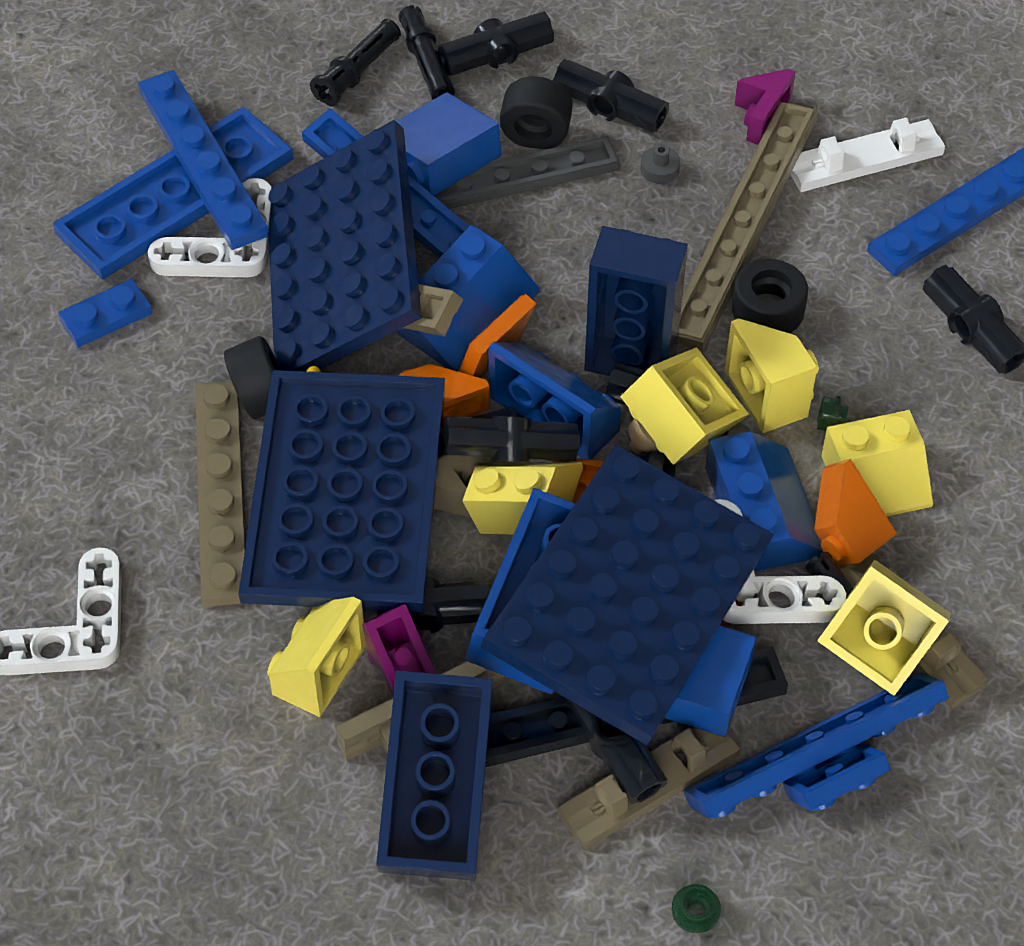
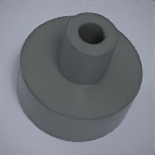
[640,144,680,184]

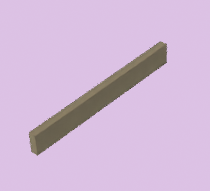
[678,102,817,351]

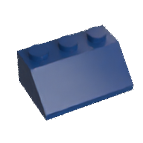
[397,224,540,371]
[488,342,621,460]
[705,431,823,572]

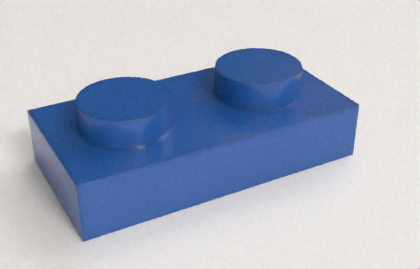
[58,279,152,348]
[783,743,891,811]

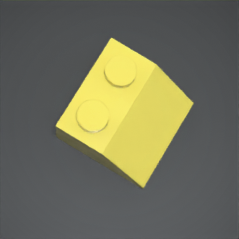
[724,318,819,433]
[620,347,749,465]
[821,410,933,516]
[462,461,584,535]
[817,560,951,696]
[267,597,366,717]

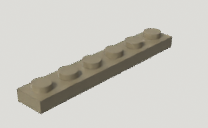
[195,381,245,607]

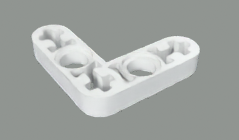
[148,178,271,277]
[714,499,846,624]
[0,547,122,675]

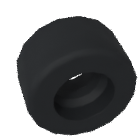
[500,76,573,149]
[732,258,809,333]
[224,336,280,419]

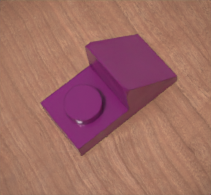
[735,69,796,145]
[362,604,436,697]

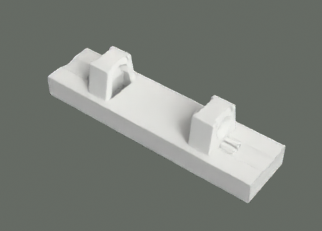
[790,117,945,192]

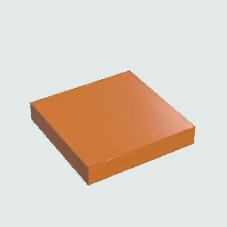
[458,294,537,378]

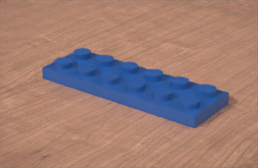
[53,106,293,280]

